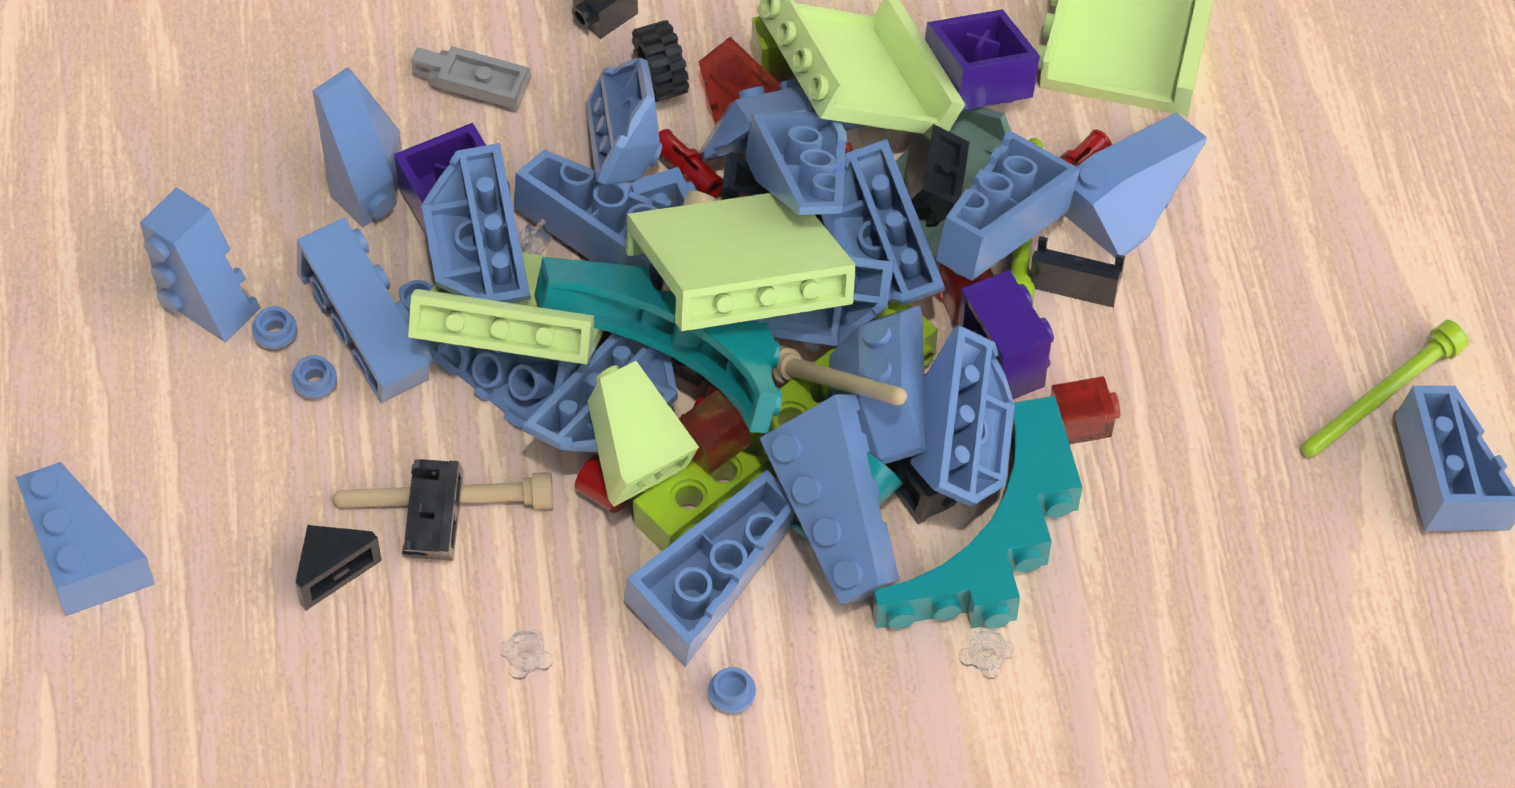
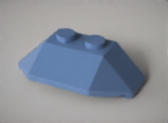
[586,58,662,184]
[699,78,866,162]
[821,139,945,305]
[421,143,531,303]
[750,256,894,347]
[830,305,926,464]
[911,325,1015,507]
[523,333,678,453]

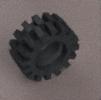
[632,20,689,102]

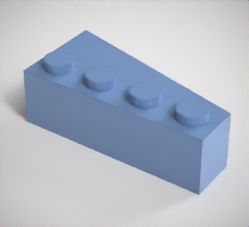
[936,130,1080,281]
[514,150,672,288]
[297,217,433,403]
[759,394,900,605]
[624,470,796,667]

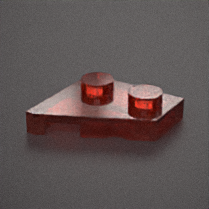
[698,37,781,125]

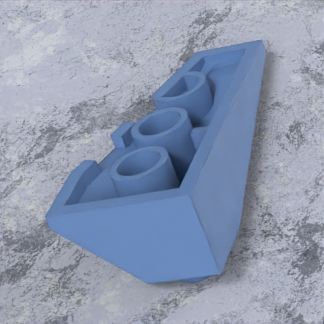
[312,67,402,228]
[745,112,847,215]
[1064,112,1207,259]
[416,339,598,428]

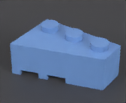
[140,187,261,343]
[16,462,155,616]

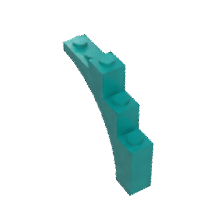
[534,257,781,433]
[872,396,1082,629]

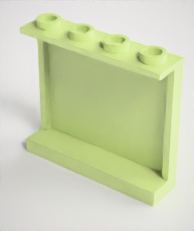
[757,0,965,134]
[1037,0,1214,116]
[626,193,856,331]
[408,252,604,365]

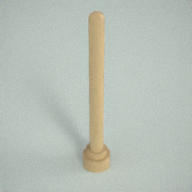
[771,345,907,406]
[333,472,553,509]

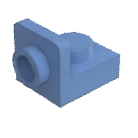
[630,167,696,207]

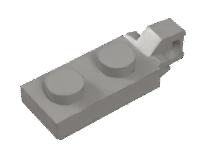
[411,46,531,110]

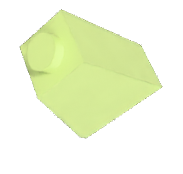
[587,361,699,506]

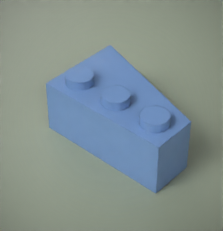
[1395,386,1515,531]

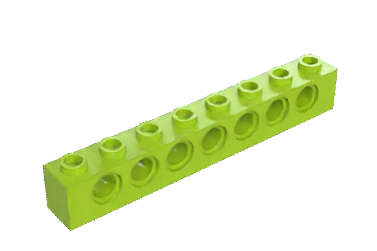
[633,302,938,551]

